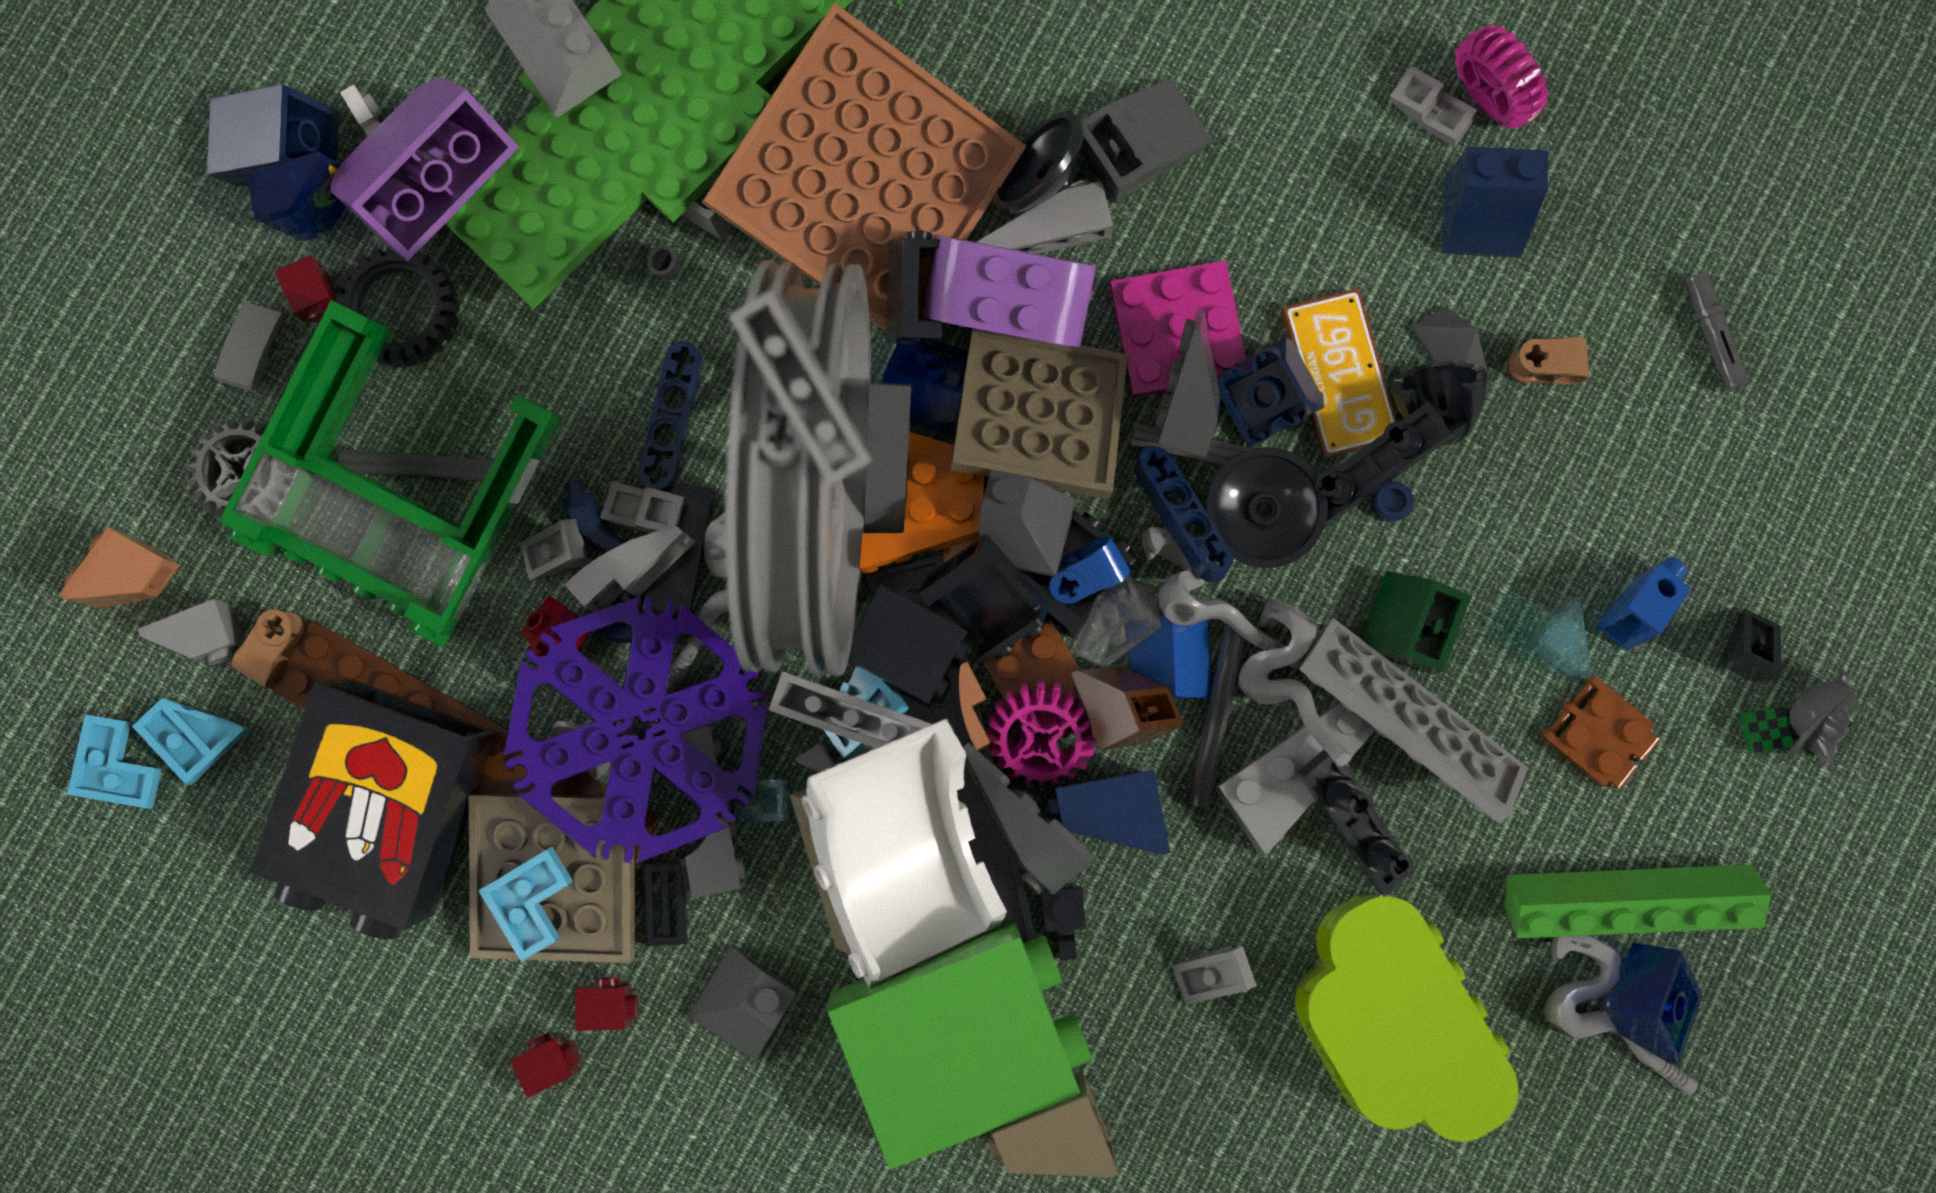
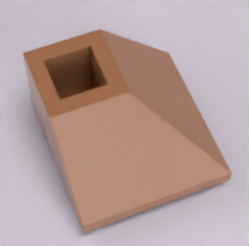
[59,527,180,609]

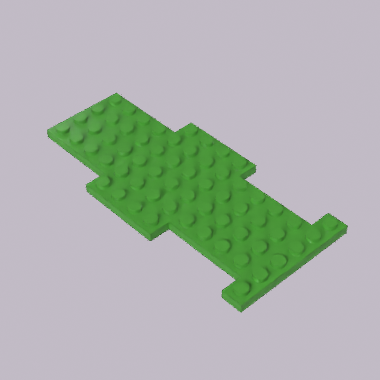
[445,0,902,310]

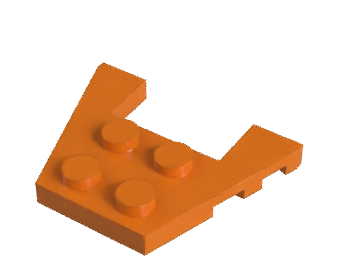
[860,432,988,573]

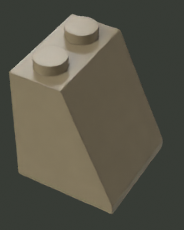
[987,1071,1119,1178]

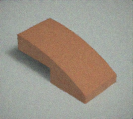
[959,662,990,750]

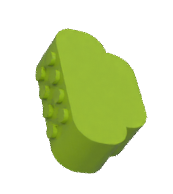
[1295,894,1518,1142]

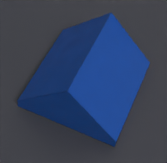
[1127,616,1211,700]

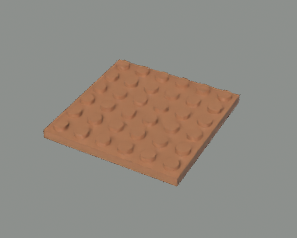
[701,2,1026,333]

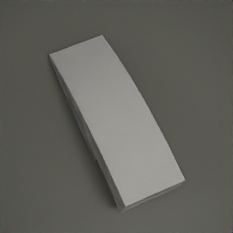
[564,527,695,612]

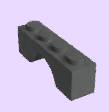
[664,727,745,900]

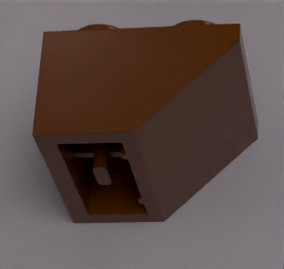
[1071,666,1184,750]

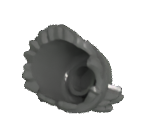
[1787,669,1862,766]

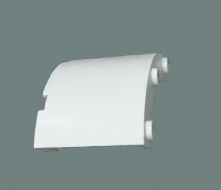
[802,719,1007,988]

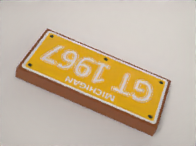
[1281,289,1397,460]

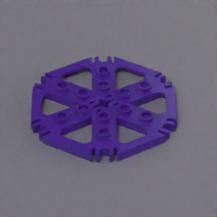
[503,597,768,864]

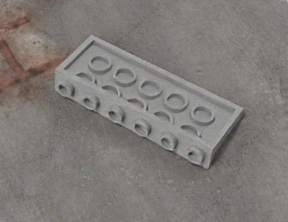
[1299,618,1528,824]

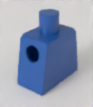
[1595,557,1690,651]

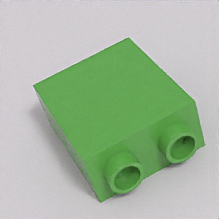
[828,920,1093,1170]

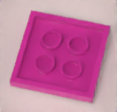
[1109,261,1246,398]

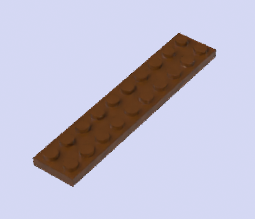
[271,620,662,863]

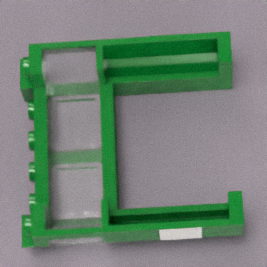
[219,300,561,648]

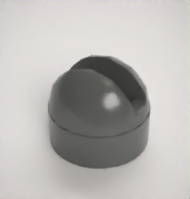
[647,245,682,280]

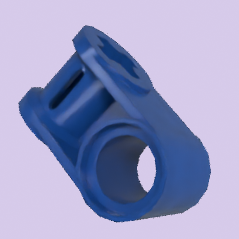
[1049,535,1130,604]

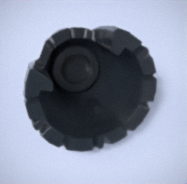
[1391,361,1488,447]

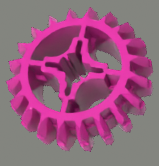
[1455,24,1549,129]
[987,679,1096,789]

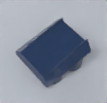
[1217,337,1324,447]

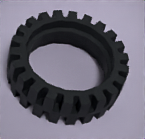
[335,246,460,368]

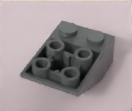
[1080,78,1213,203]
[1154,308,1220,457]

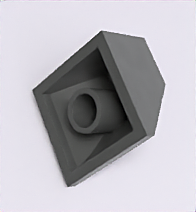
[978,470,1076,578]
[687,946,800,1061]

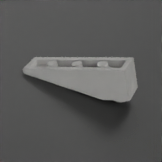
[977,180,1113,254]
[729,290,873,486]
[769,671,933,749]

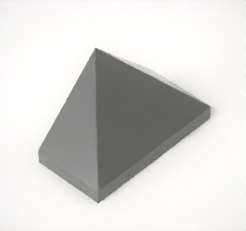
[1411,306,1488,372]

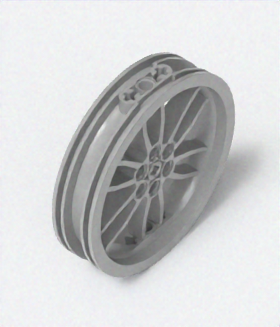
[726,260,871,676]

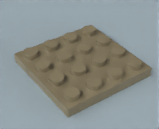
[950,328,1128,500]
[469,793,635,963]

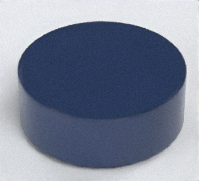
[1371,481,1414,523]

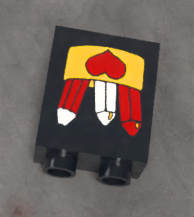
[250,678,497,940]

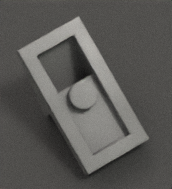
[520,519,589,581]
[1172,946,1257,1005]

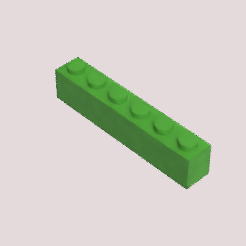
[1504,864,1771,938]

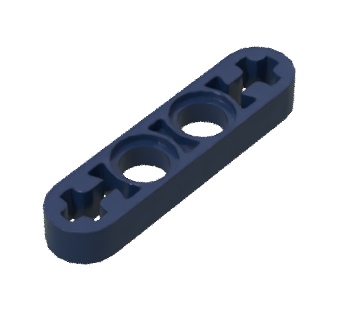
[638,341,703,492]
[1134,446,1233,583]

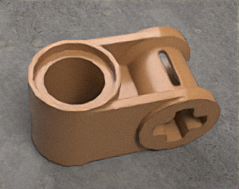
[1507,337,1589,385]
[231,609,306,689]

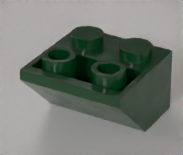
[1360,571,1472,675]

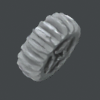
[185,418,297,520]

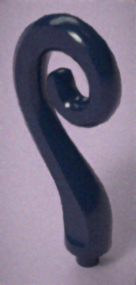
[561,479,654,644]

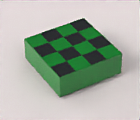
[1740,706,1793,754]

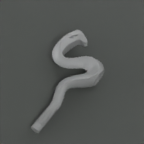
[666,512,729,694]
[1142,527,1303,669]
[1238,598,1351,767]
[1544,935,1698,1095]

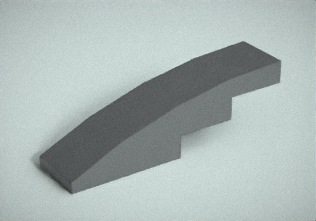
[864,382,912,533]

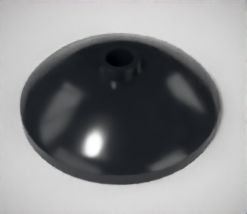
[993,111,1083,213]
[1206,447,1328,568]

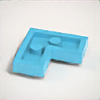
[67,714,162,809]
[479,847,573,962]

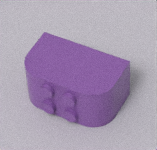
[330,78,519,261]
[920,234,1097,347]

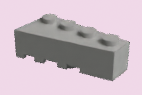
[1214,701,1375,855]

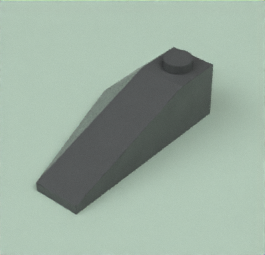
[962,742,1096,895]

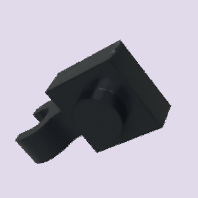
[1041,888,1086,960]

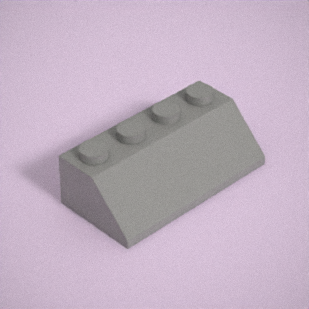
[485,0,622,118]

